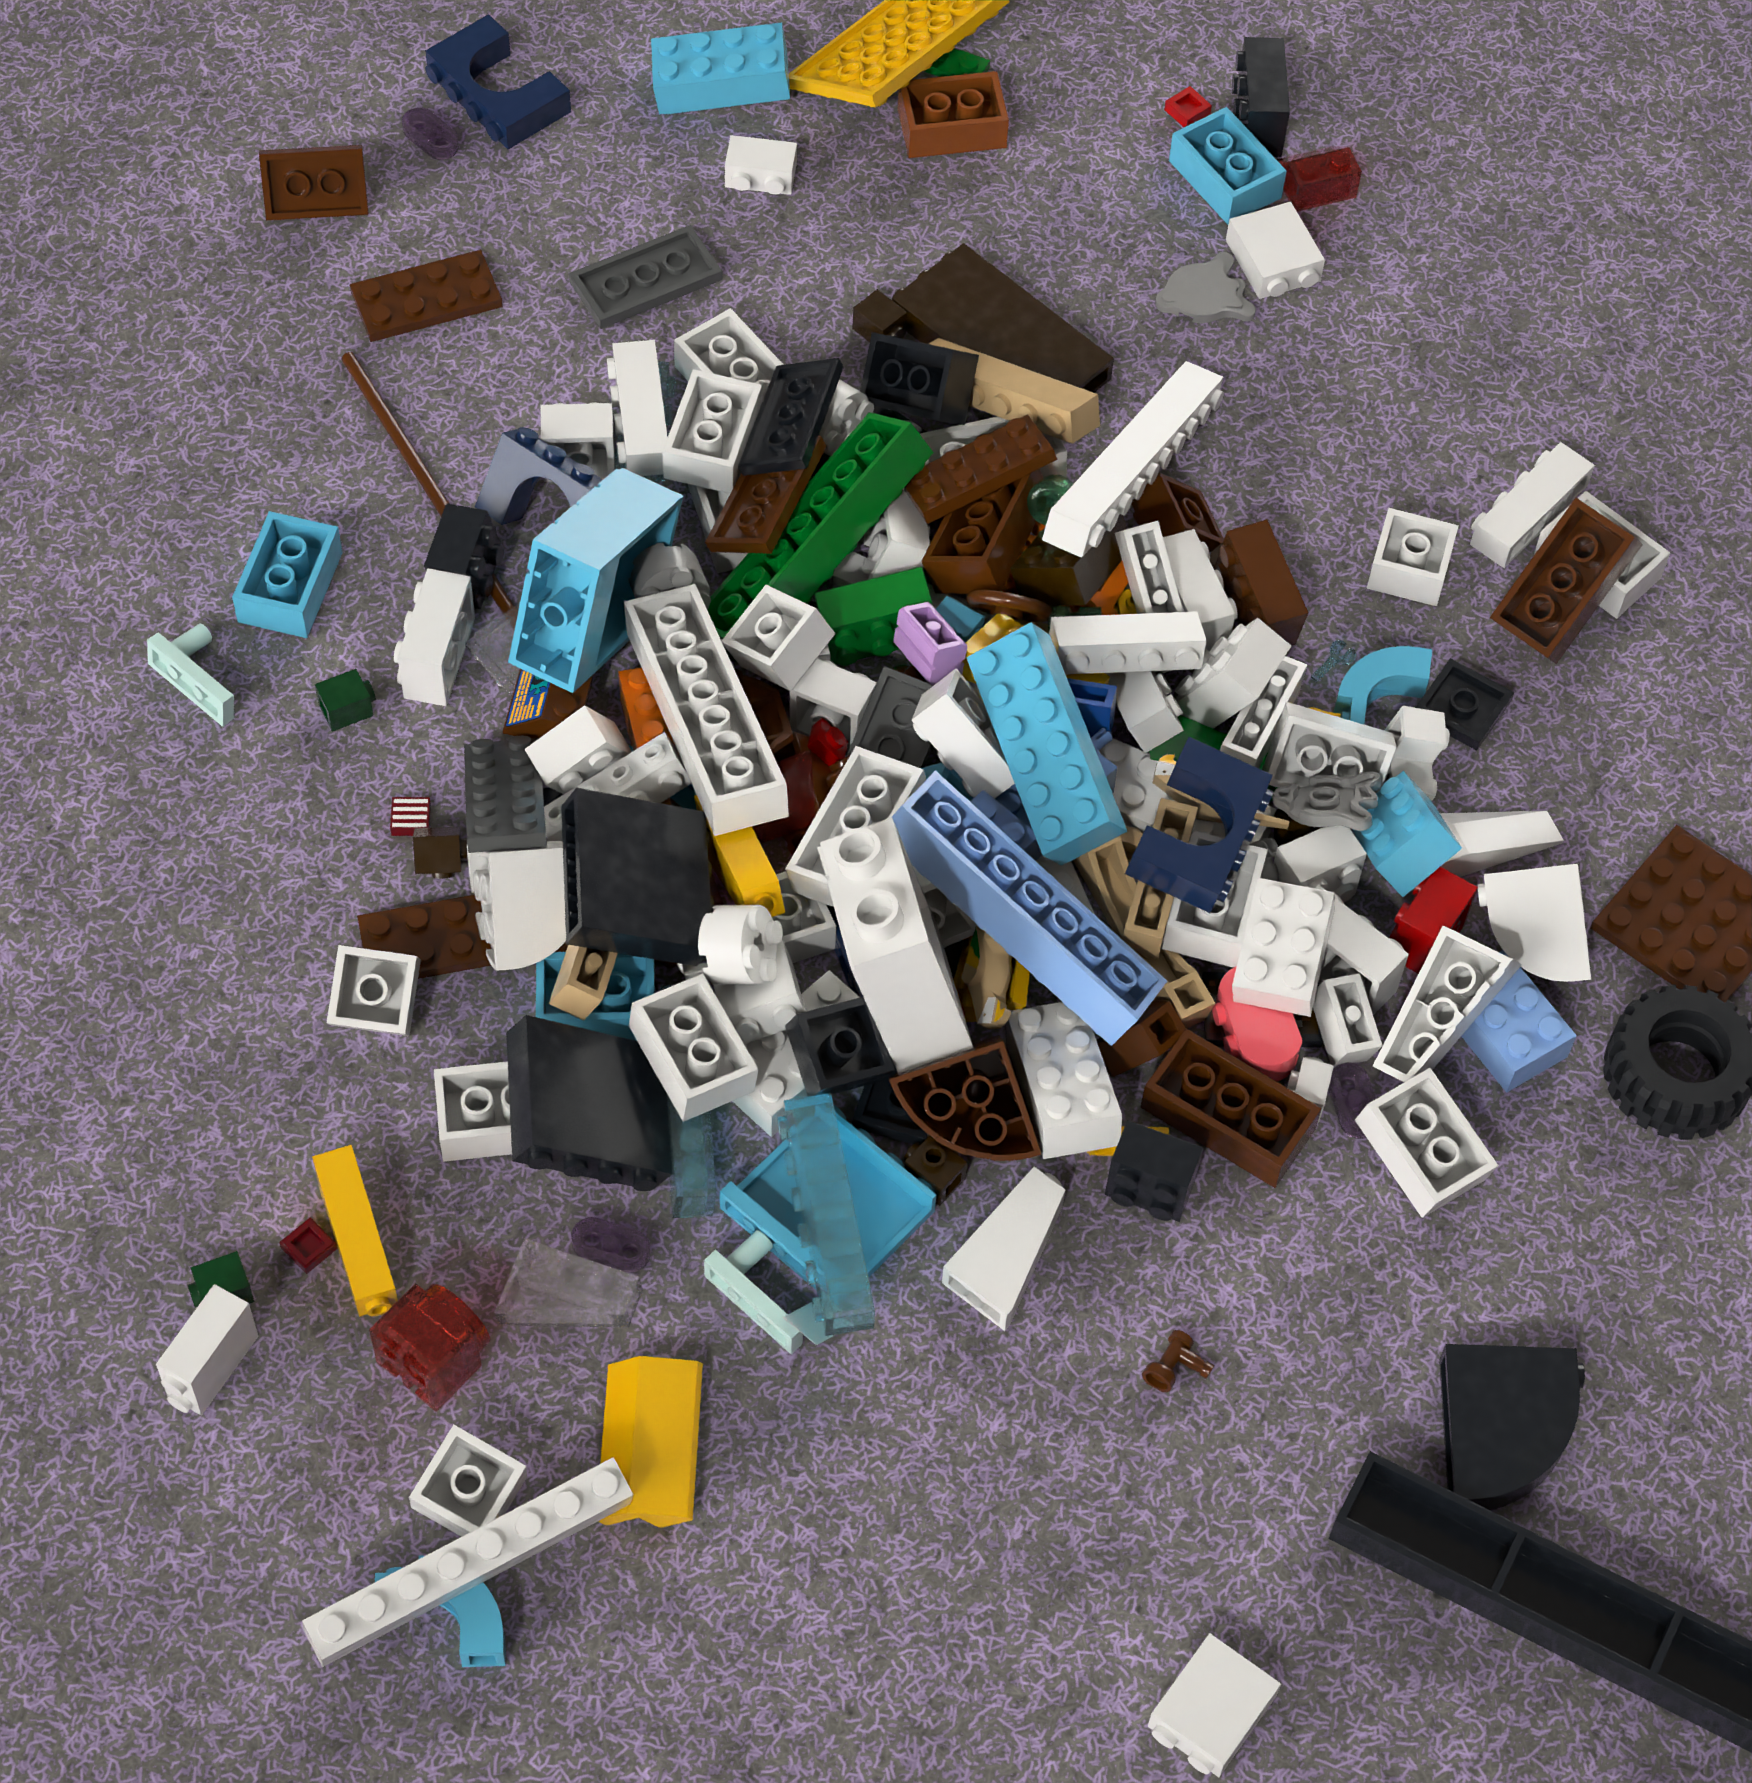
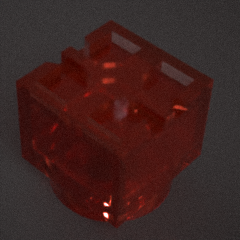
[369,1283,491,1412]

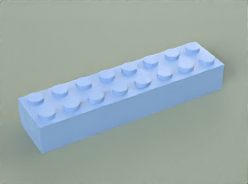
[891,770,1167,1046]

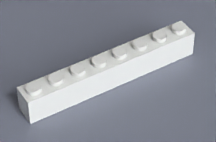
[302,1457,634,1667]

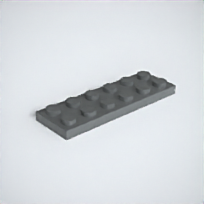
[464,735,547,853]

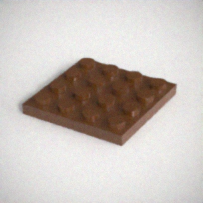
[1590,825,1752,1003]

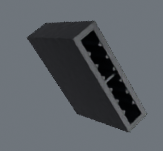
[561,788,714,966]
[506,1015,672,1191]

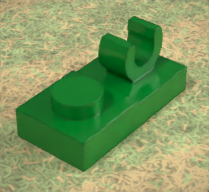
[924,49,990,77]

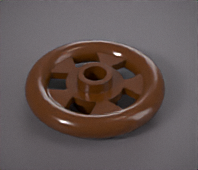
[966,589,1053,622]

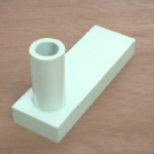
[147,623,234,727]
[704,1230,803,1354]

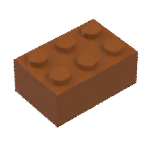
[898,71,1009,158]

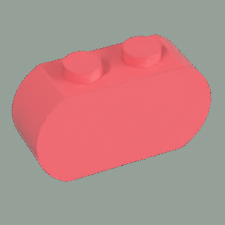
[1212,967,1303,1082]

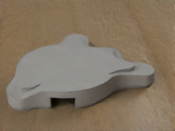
[1155,252,1256,323]
[1273,771,1382,831]

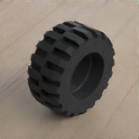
[1603,985,1752,1140]

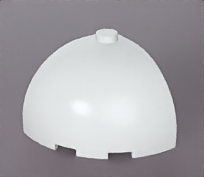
[467,841,566,971]
[1478,864,1591,982]

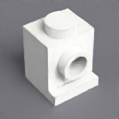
[1287,1057,1334,1123]

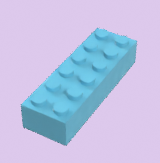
[966,622,1128,866]

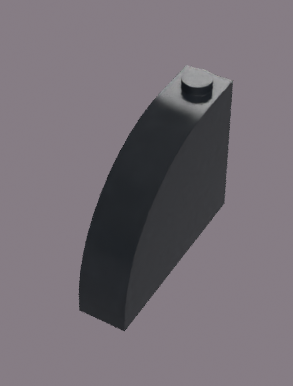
[1439,1344,1585,1511]

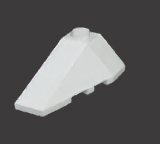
[1428,811,1564,877]

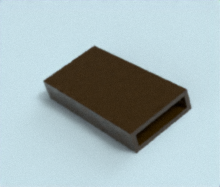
[892,243,1114,393]

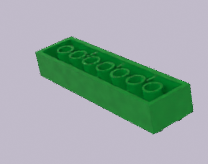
[707,412,934,663]

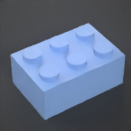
[1461,950,1577,1093]

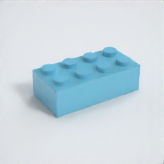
[651,22,790,114]

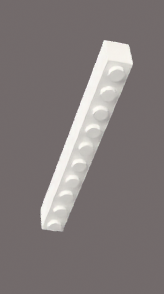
[1042,361,1224,558]

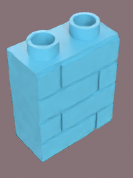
[508,468,683,693]

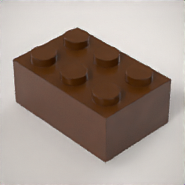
[1214,519,1309,646]

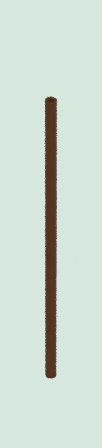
[341,352,518,631]

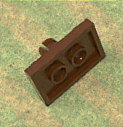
[259,145,369,221]

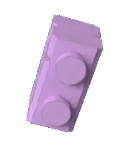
[893,602,967,685]

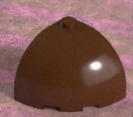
[889,1035,1042,1161]

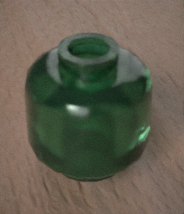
[1027,474,1074,526]

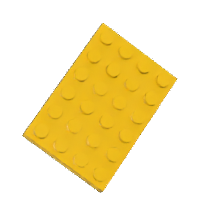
[789,0,1010,107]

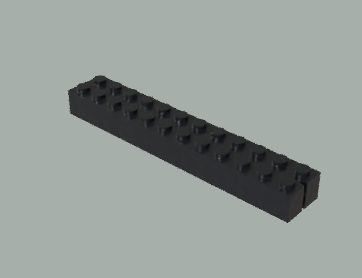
[1328,1451,1752,1753]

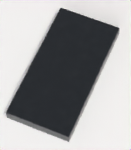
[738,358,844,476]

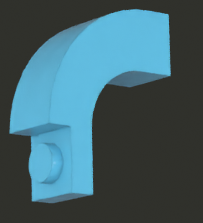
[1333,646,1432,724]
[375,1555,506,1667]

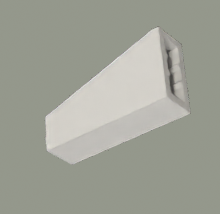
[942,1167,1066,1331]

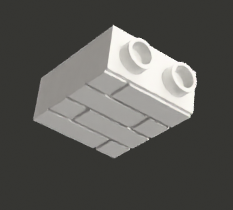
[817,818,974,1074]

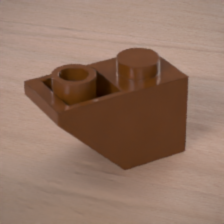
[1096,1000,1186,1077]

